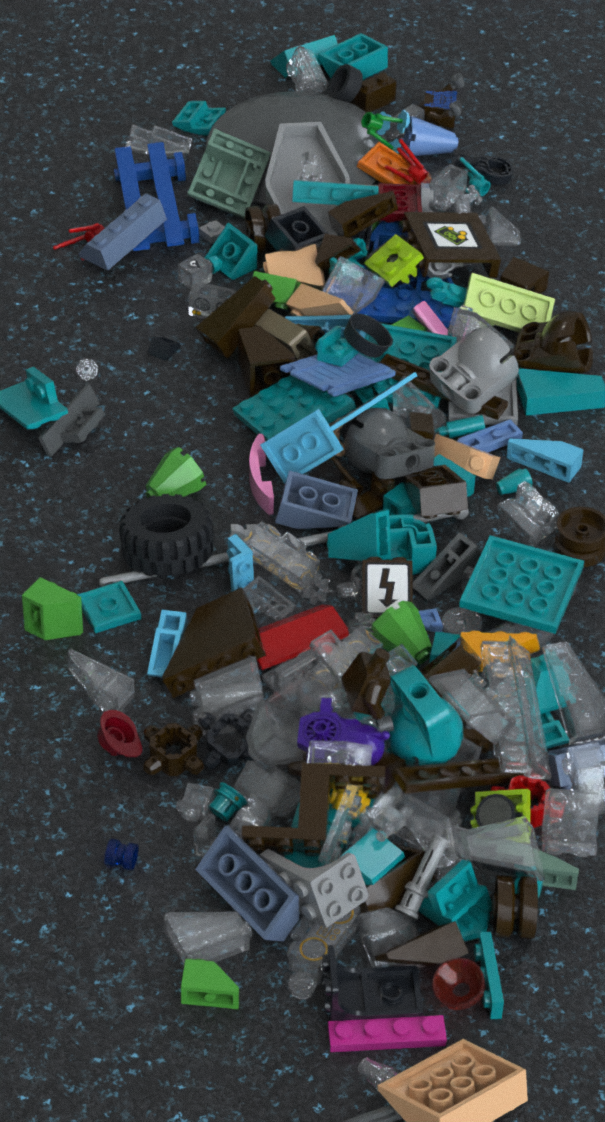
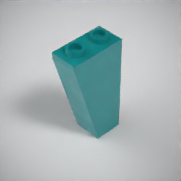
[383,454,476,515]

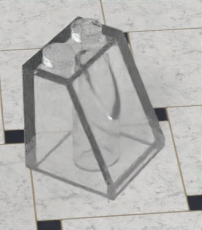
[190,656,263,735]

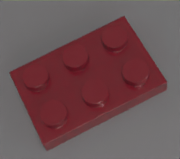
[378,183,422,222]

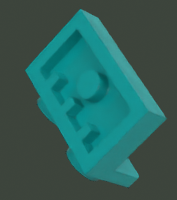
[316,325,359,367]

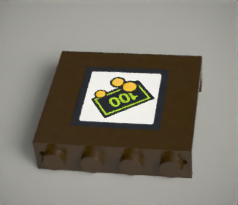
[399,212,501,278]

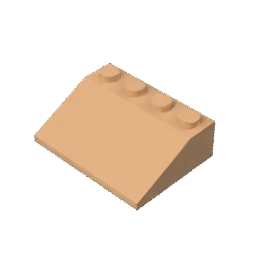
[378,1039,528,1122]

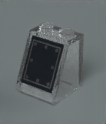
[457,816,545,881]

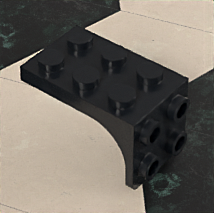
[321,944,423,1021]

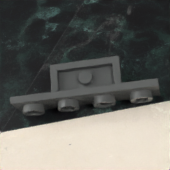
[39,384,105,457]

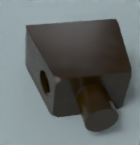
[500,257,549,294]

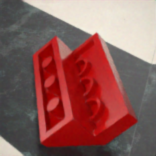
[251,604,351,670]

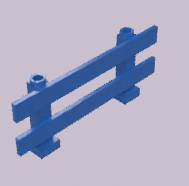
[114,142,200,251]

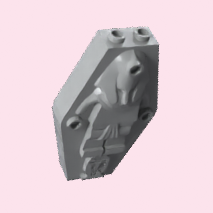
[265,122,350,249]

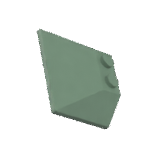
[187,129,271,219]

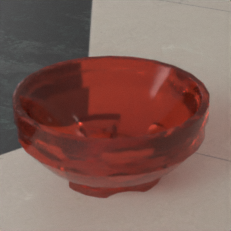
[433,958,485,1010]

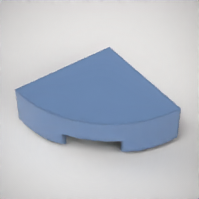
[419,608,443,632]

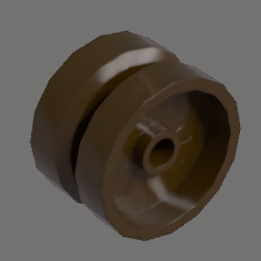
[245,203,281,253]
[553,506,605,568]
[492,875,538,939]

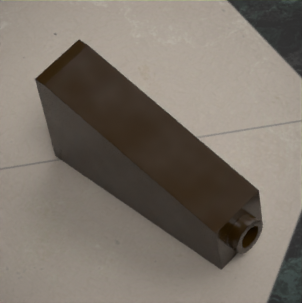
[195,276,276,358]

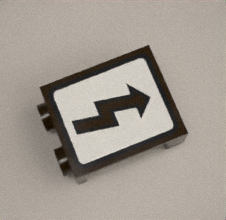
[361,557,413,624]

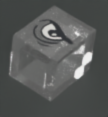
[178,254,213,291]

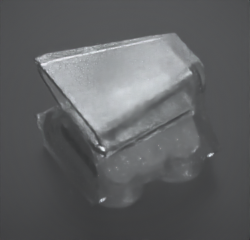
[497,481,560,547]

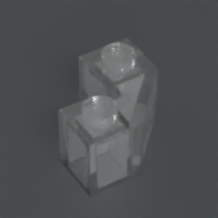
[562,741,605,820]

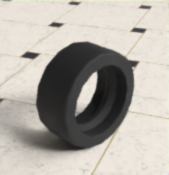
[328,64,363,103]

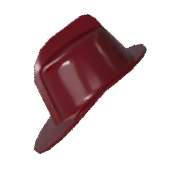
[97,710,143,757]

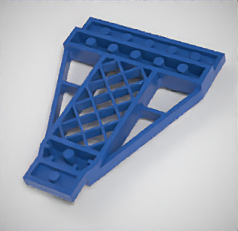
[328,220,458,329]

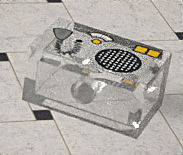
[189,281,238,318]

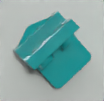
[418,859,492,942]

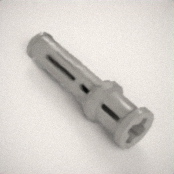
[395,834,449,920]

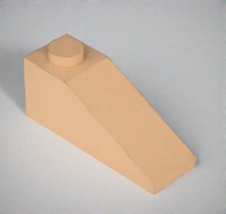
[286,283,354,316]
[434,434,501,480]

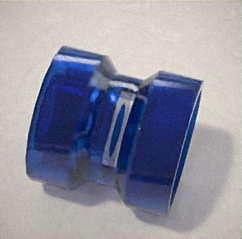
[104,838,139,871]

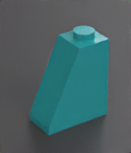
[327,509,391,561]

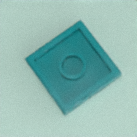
[77,581,141,634]

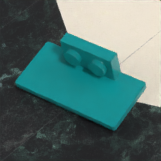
[0,367,68,429]

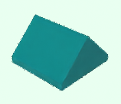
[205,222,257,280]
[341,828,405,885]

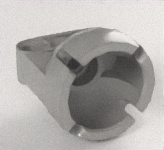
[429,327,519,414]

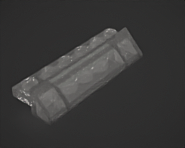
[480,635,552,779]

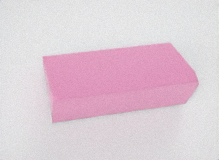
[412,301,451,336]

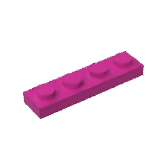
[328,1015,447,1052]

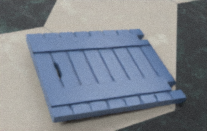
[280,353,396,397]

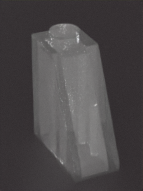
[164,912,252,965]

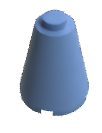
[400,116,458,156]

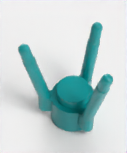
[438,157,491,196]

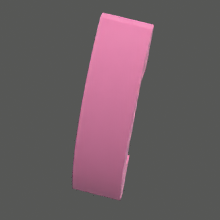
[249,434,274,515]

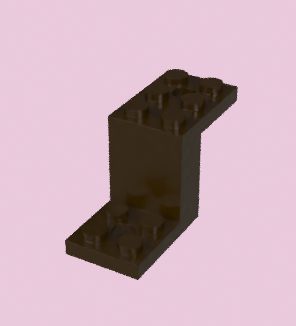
[242,763,385,856]

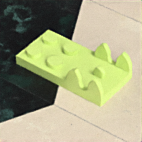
[460,273,555,333]

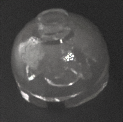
[229,792,274,839]

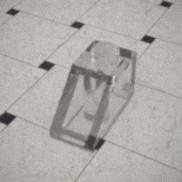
[307,741,372,766]

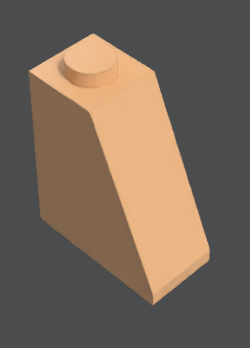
[263,243,327,290]

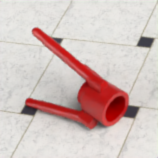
[385,139,429,185]
[53,223,105,261]

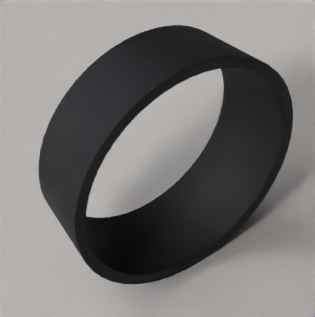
[344,314,393,358]

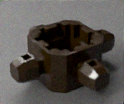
[143,723,204,776]

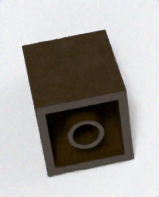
[238,326,295,398]

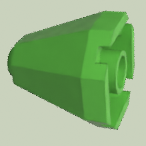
[146,447,206,498]
[369,601,432,665]

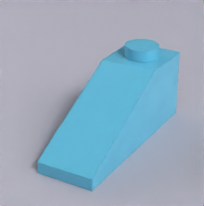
[506,438,583,483]

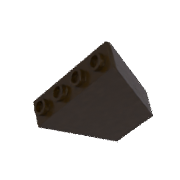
[162,587,266,698]

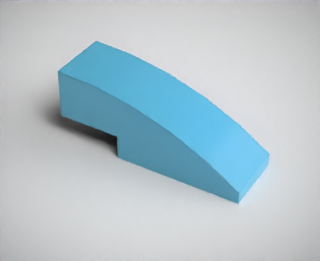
[147,610,188,678]

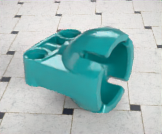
[387,665,464,766]

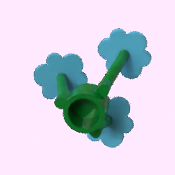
[361,110,410,153]

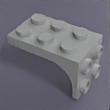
[260,849,368,928]

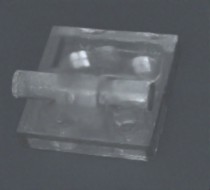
[348,786,413,849]

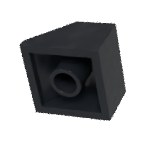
[265,206,329,251]

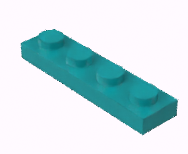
[292,180,379,205]

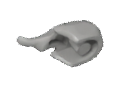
[427,263,463,279]

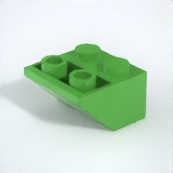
[22,577,83,640]

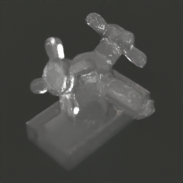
[442,185,486,225]

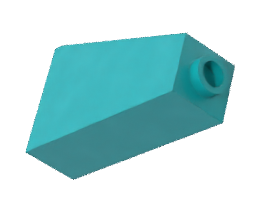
[516,369,605,416]

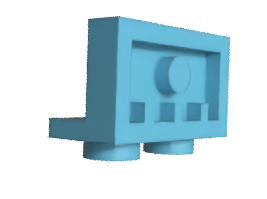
[227,534,254,592]

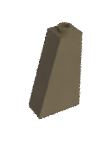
[254,309,317,361]

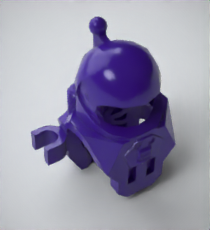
[297,698,390,766]

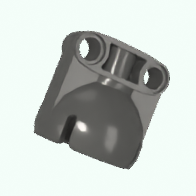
[344,408,435,479]

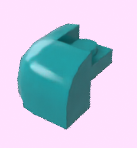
[386,514,437,575]

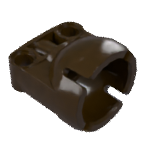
[513,311,593,374]

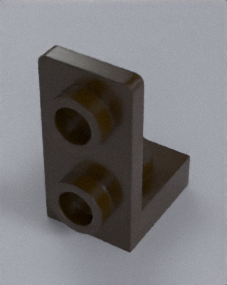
[352,472,395,521]

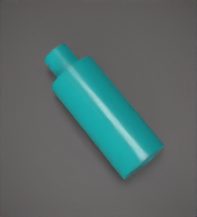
[438,415,485,438]

